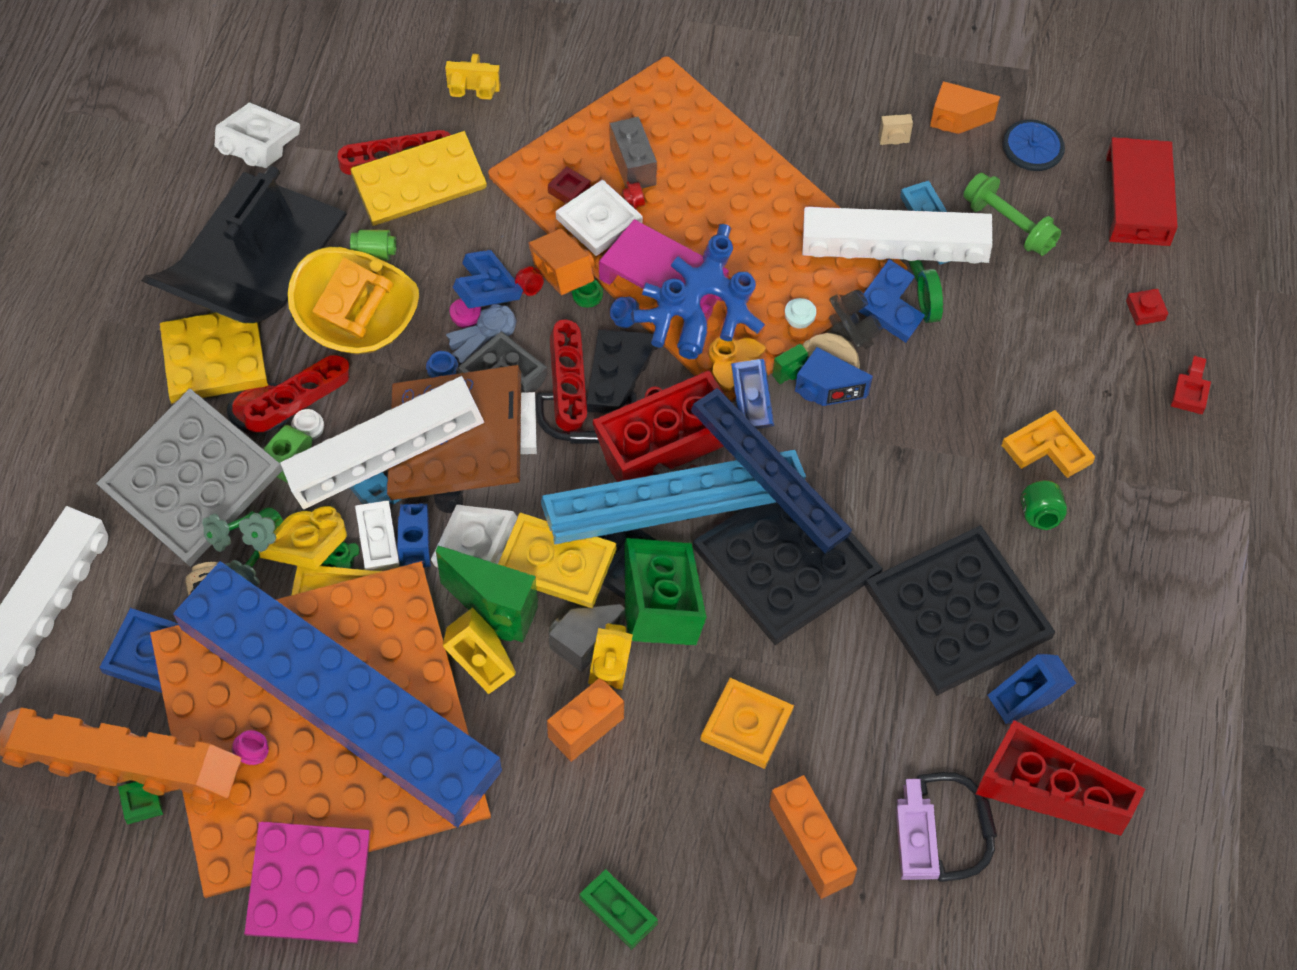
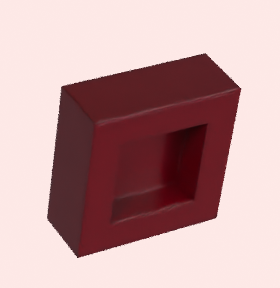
[548,166,591,204]

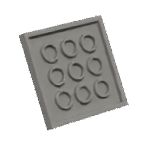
[96,388,283,567]

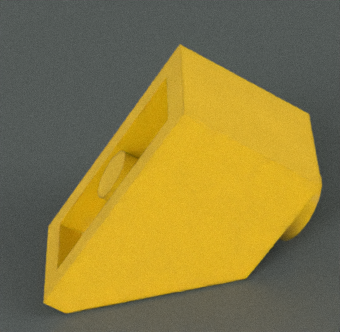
[442,607,516,694]

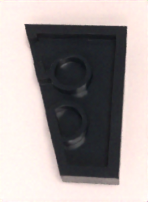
[587,329,658,413]

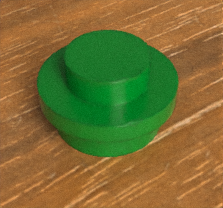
[572,279,603,308]

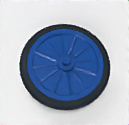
[1002,119,1065,171]

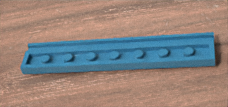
[541,450,806,544]

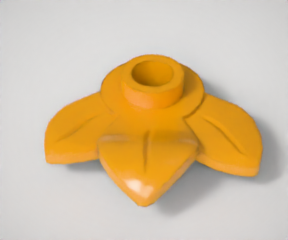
[709,337,766,390]

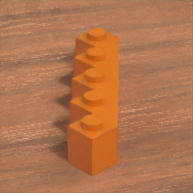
[0,707,241,805]

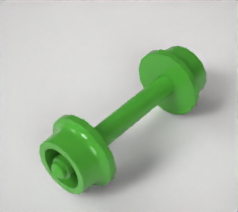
[963,173,1061,256]

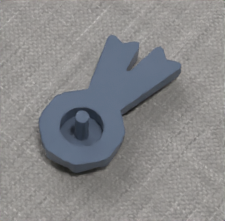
[446,304,517,365]

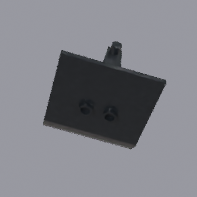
[142,166,347,323]

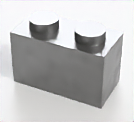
[610,116,657,189]

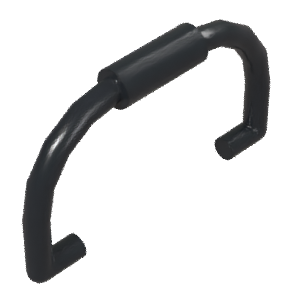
[536,391,637,444]
[916,772,997,882]

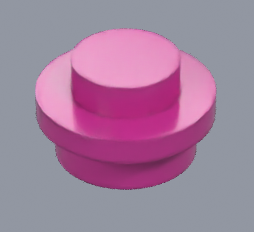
[449,298,481,328]
[232,730,269,765]

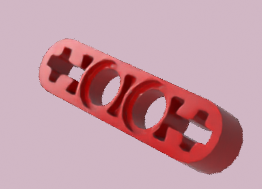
[337,130,451,175]
[550,319,587,432]
[243,355,349,432]

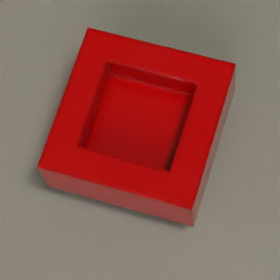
[1126,289,1169,326]

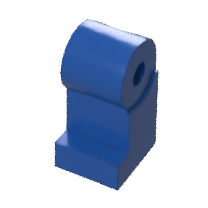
[397,503,431,567]

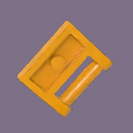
[312,258,394,339]

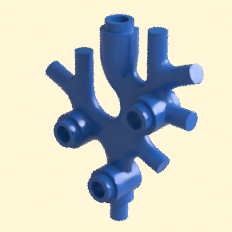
[631,224,765,359]

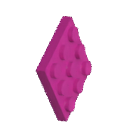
[244,822,371,944]

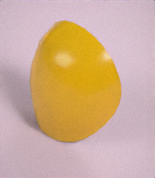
[288,247,419,355]

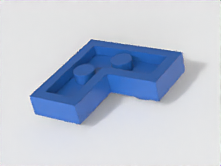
[453,250,523,309]
[854,259,925,343]

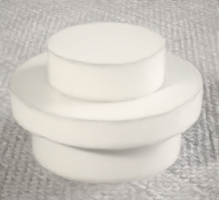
[291,409,324,440]

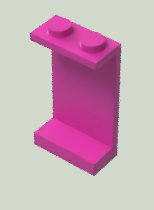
[599,219,729,320]

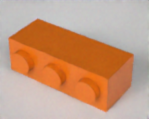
[769,775,857,899]

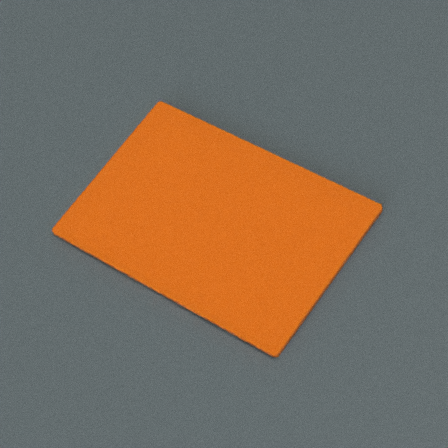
[488,56,907,402]

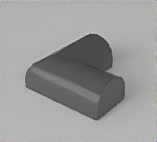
[456,331,547,393]

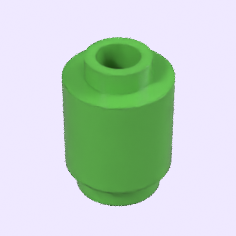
[350,229,396,261]

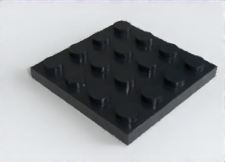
[693,502,883,645]
[865,525,1055,696]

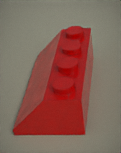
[593,370,725,482]

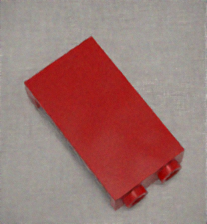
[1106,137,1178,246]

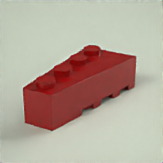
[976,720,1146,836]

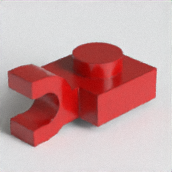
[1171,356,1211,414]

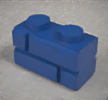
[731,359,774,429]

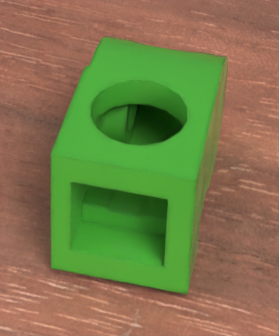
[263,425,312,483]

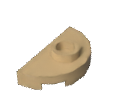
[802,333,860,369]

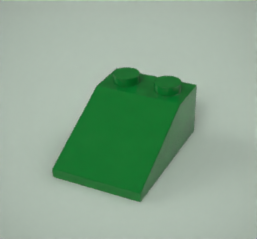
[625,538,707,646]
[436,545,538,642]

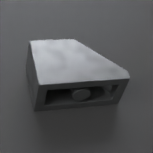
[548,604,625,672]

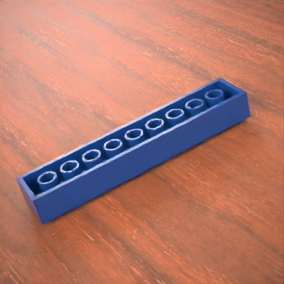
[173,561,502,828]

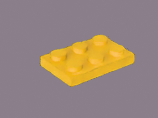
[498,513,617,609]

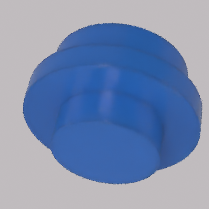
[610,297,639,328]
[426,351,458,378]

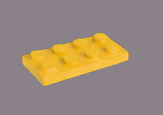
[351,131,487,226]

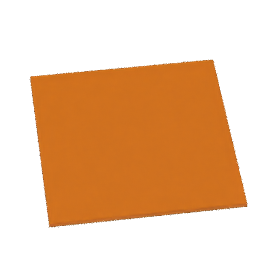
[150,561,491,898]

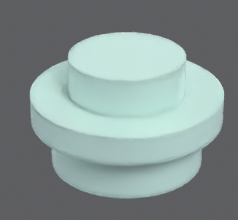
[785,298,816,329]

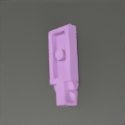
[896,779,940,880]

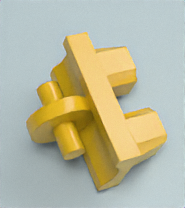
[445,53,501,100]
[588,623,633,690]

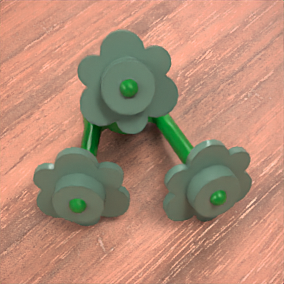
[202,507,283,586]

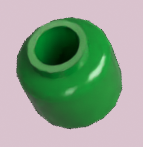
[1020,480,1067,530]

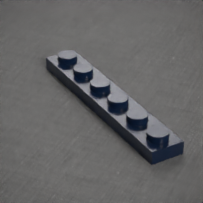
[691,388,852,554]

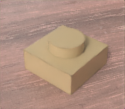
[878,114,913,145]

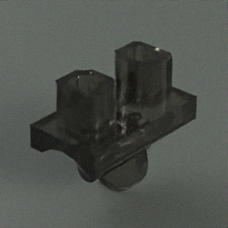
[827,290,883,349]

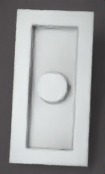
[355,500,399,571]

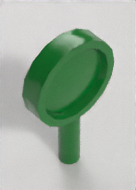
[908,260,943,323]

